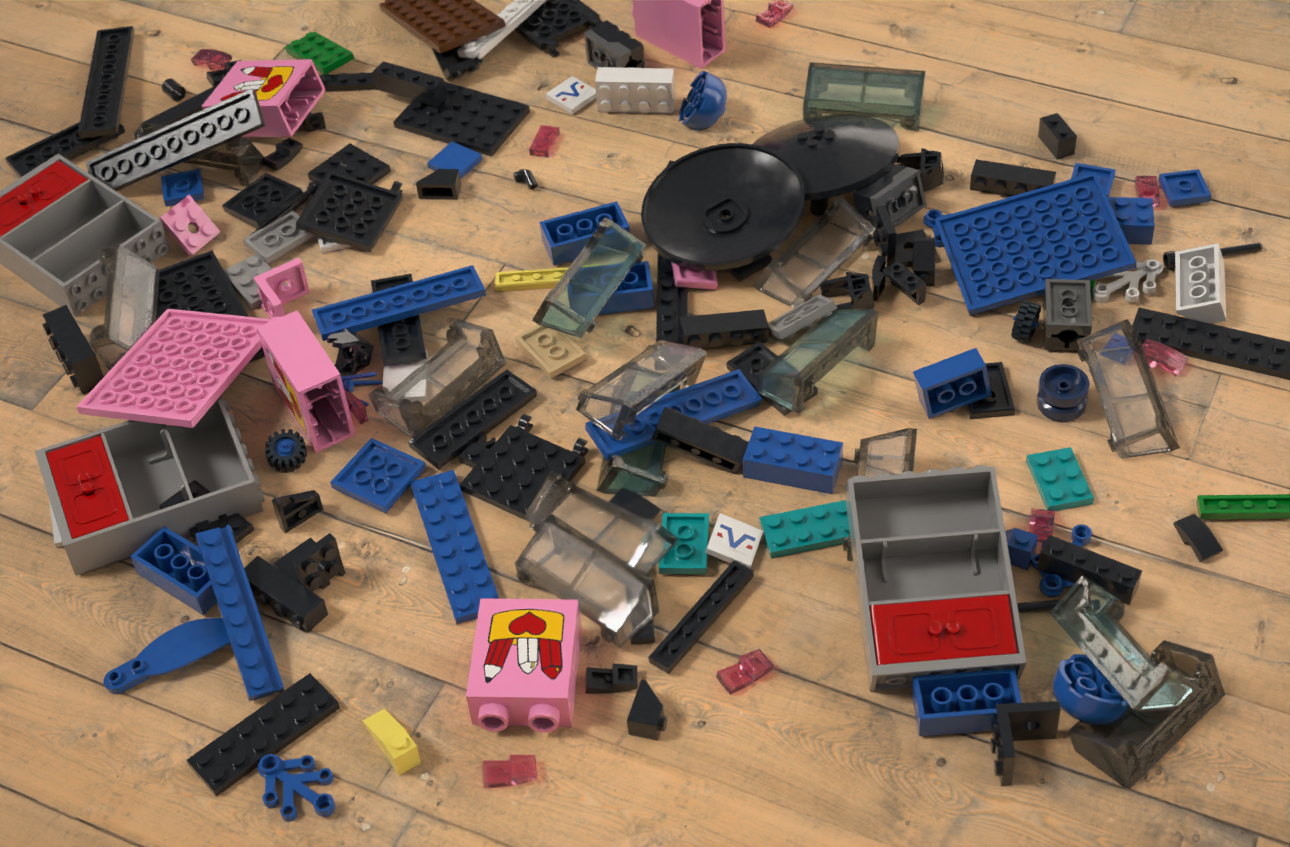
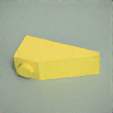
[363,709,421,775]

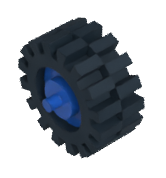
[1011,300,1041,343]
[265,429,307,473]

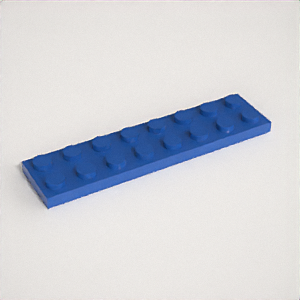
[312,265,486,341]
[585,369,762,460]
[410,470,499,624]

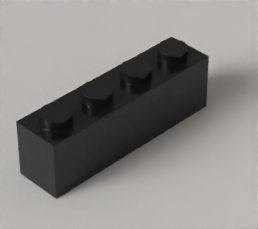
[372,61,448,107]
[970,159,1056,196]
[678,309,769,351]
[651,407,749,474]
[1037,535,1142,606]
[244,556,328,633]

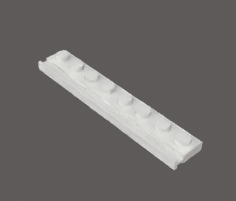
[457,0,546,59]

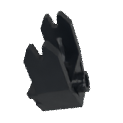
[896,148,944,192]
[820,272,875,323]
[327,329,374,376]

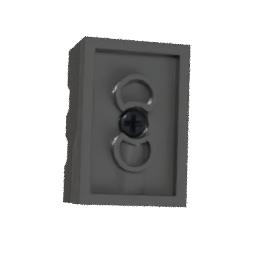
[584,20,645,69]
[853,164,927,232]
[1043,279,1092,351]

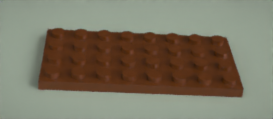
[379,0,506,53]

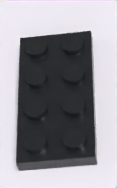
[726,341,818,416]
[159,480,254,543]

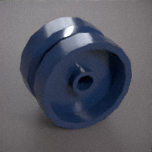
[1037,364,1090,422]

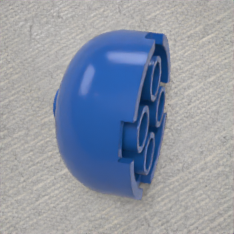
[679,71,727,130]
[1053,654,1134,725]

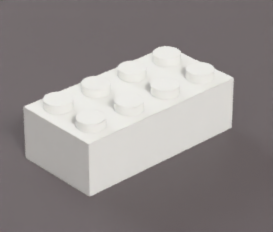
[595,67,676,114]

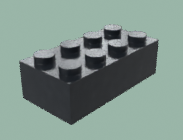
[42,305,104,394]

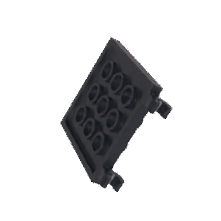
[514,0,602,57]
[296,163,403,253]
[459,414,588,524]

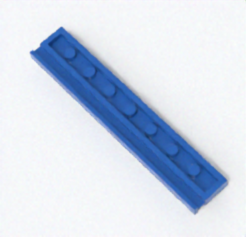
[196,525,284,701]

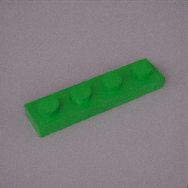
[1196,494,1290,519]

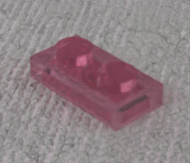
[529,125,560,158]

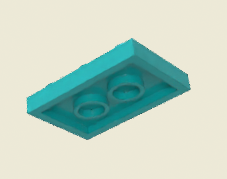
[1026,447,1094,512]
[659,513,710,574]

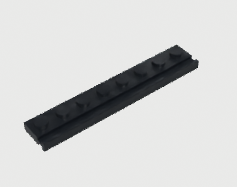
[656,253,688,374]

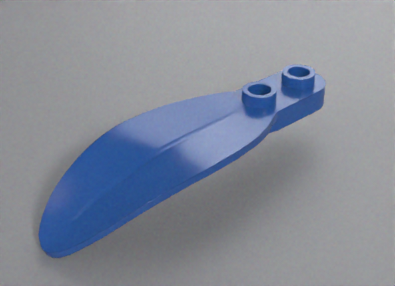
[104,618,230,694]

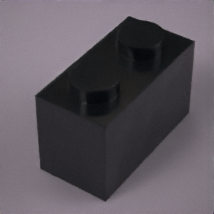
[1038,113,1077,159]

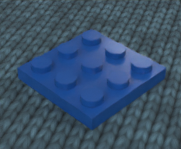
[330,438,426,513]

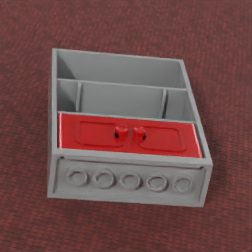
[0,154,171,317]
[35,396,265,575]
[845,465,1026,691]

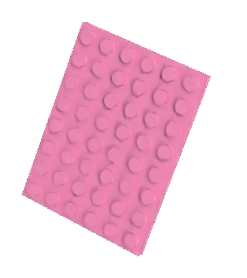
[77,309,271,428]

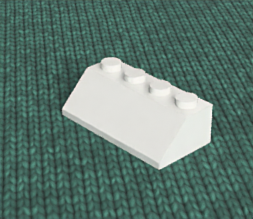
[1175,243,1226,324]

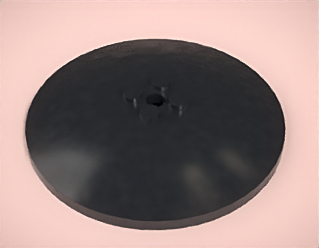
[753,114,900,201]
[641,143,805,270]

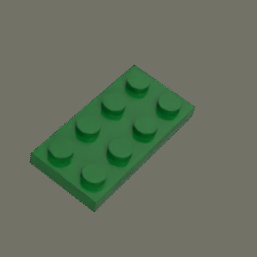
[285,31,355,75]

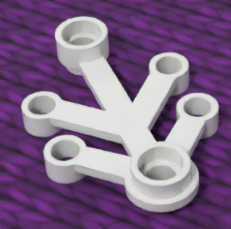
[1092,259,1163,303]

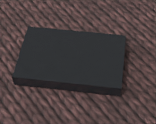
[966,362,1015,419]

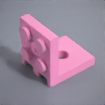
[159,195,220,257]
[254,258,310,319]

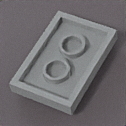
[243,210,316,264]
[224,254,286,310]
[768,295,837,340]

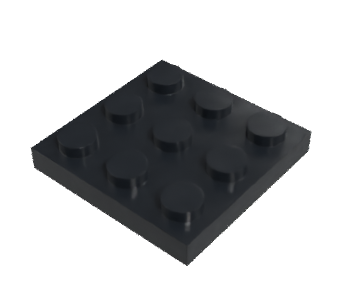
[308,143,391,184]
[222,173,304,228]

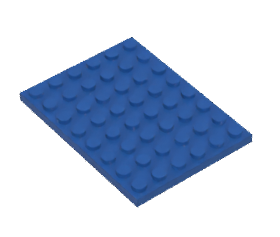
[934,172,1137,316]

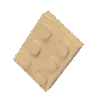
[515,318,586,379]

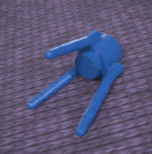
[341,372,383,406]

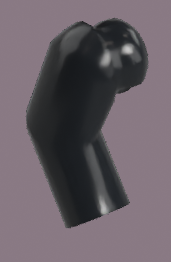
[513,169,538,190]

